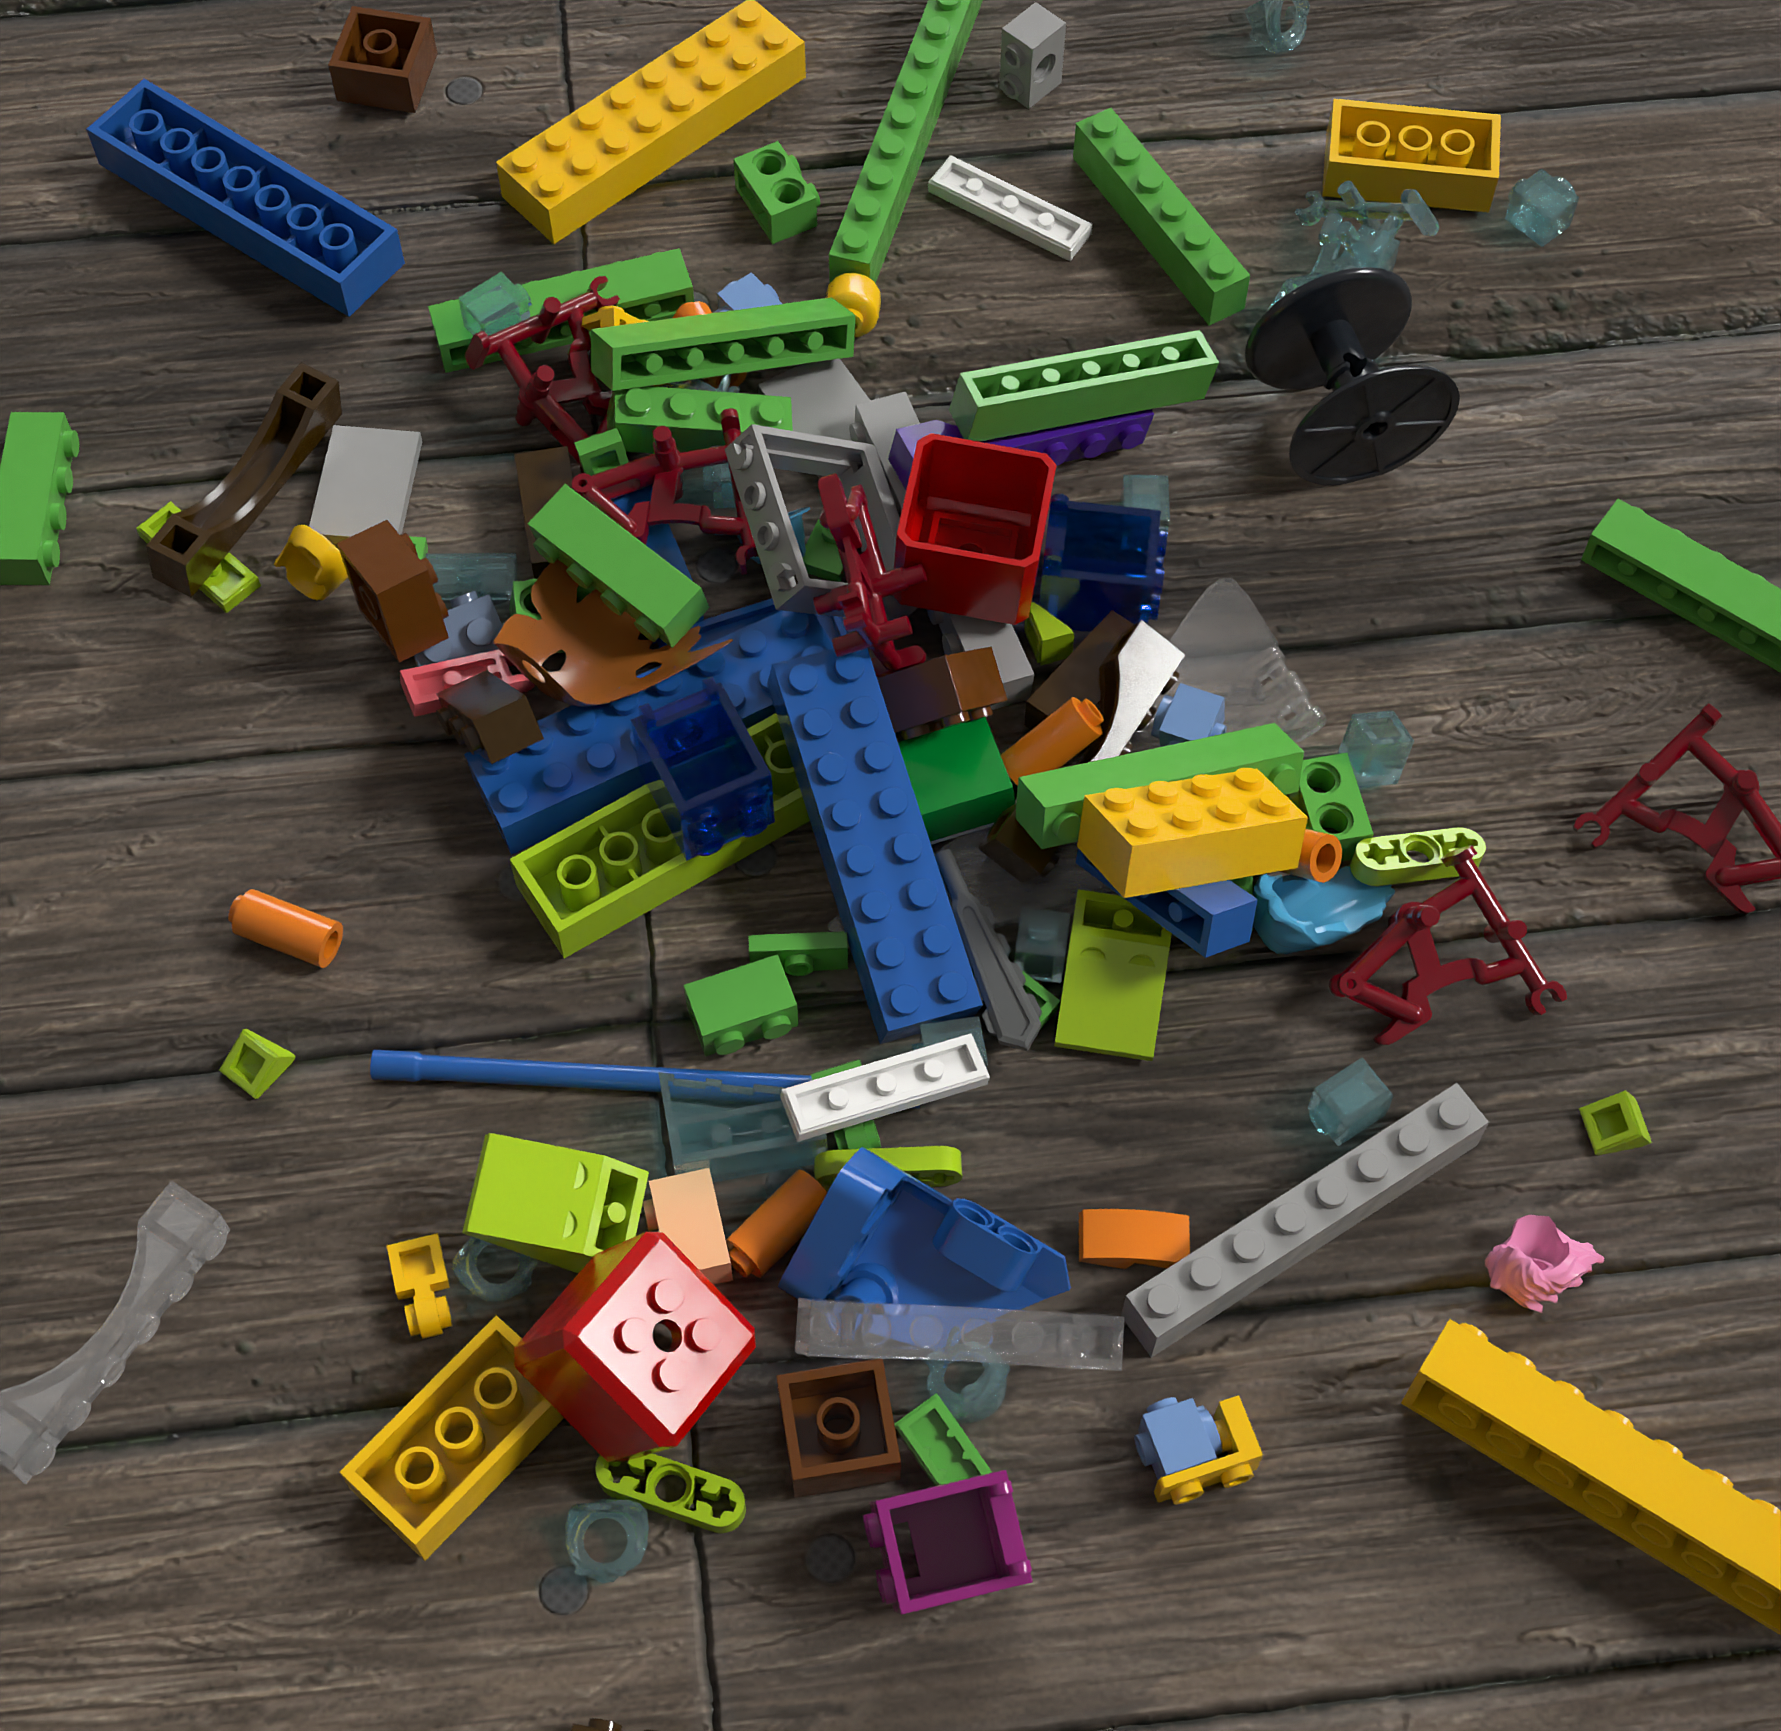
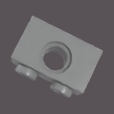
[999,2,1066,109]

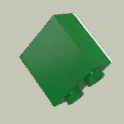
[898,717,1015,845]

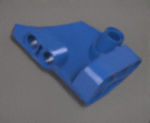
[778,1147,1071,1352]

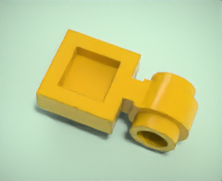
[387,1233,453,1339]

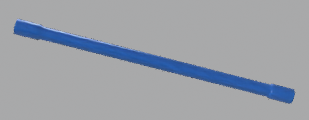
[370,1050,920,1109]

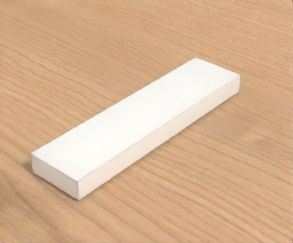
[928,155,1093,261]
[780,1034,990,1142]

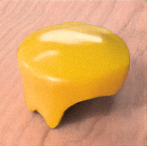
[274,525,348,600]

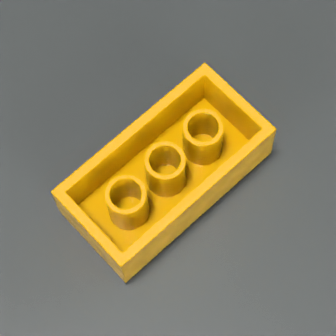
[1322,99,1501,213]
[1077,768,1308,898]
[340,1315,564,1561]

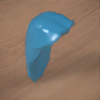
[1253,866,1395,954]

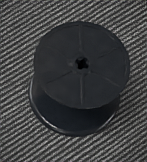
[1245,267,1460,485]

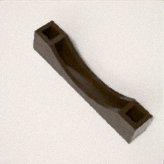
[146,362,342,598]
[978,620,1185,883]

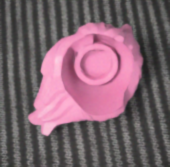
[1485,1215,1604,1313]

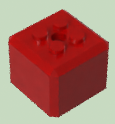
[893,433,1056,625]
[514,1232,756,1462]

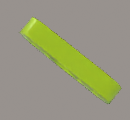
[1350,828,1486,886]
[814,1146,962,1190]
[595,1453,746,1533]

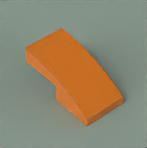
[1079,1209,1190,1269]

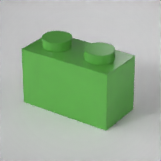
[684,954,799,1057]

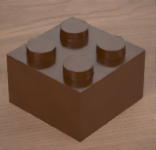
[328,6,438,113]
[337,520,449,663]
[877,646,1007,741]
[776,1358,901,1498]

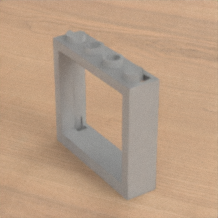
[725,424,918,621]

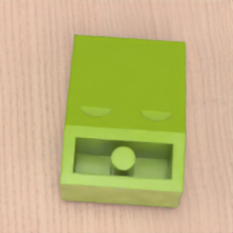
[1054,889,1172,1061]
[462,1133,649,1273]

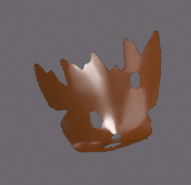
[494,559,733,707]

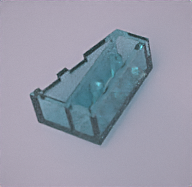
[658,1072,828,1182]

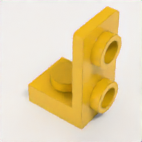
[1154,1395,1263,1504]

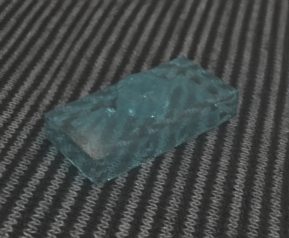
[425,553,518,600]

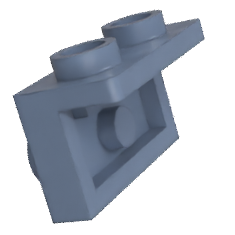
[414,591,502,667]

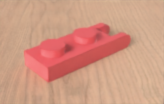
[400,649,535,717]

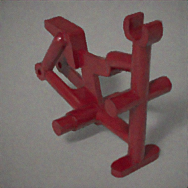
[465,276,620,474]
[571,408,759,575]
[813,473,927,678]
[1573,703,1781,914]
[1329,845,1567,1045]

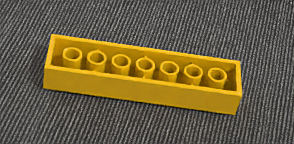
[496,0,806,244]
[1401,1319,1781,1635]

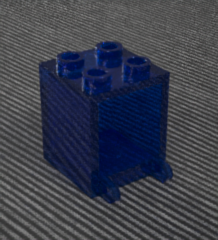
[1039,494,1168,632]
[631,676,775,861]

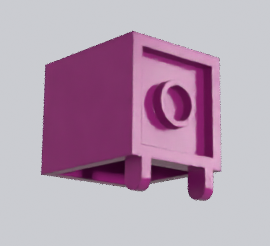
[863,1470,1033,1615]

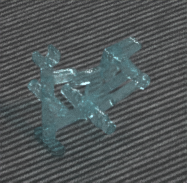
[1267,181,1439,311]

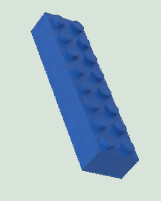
[86,79,405,317]
[464,611,834,855]
[767,649,983,1044]

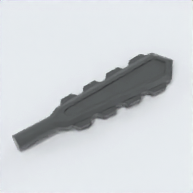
[935,849,1042,1051]

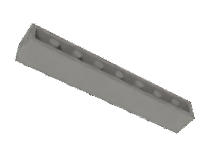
[849,392,1034,710]
[1121,1083,1489,1358]

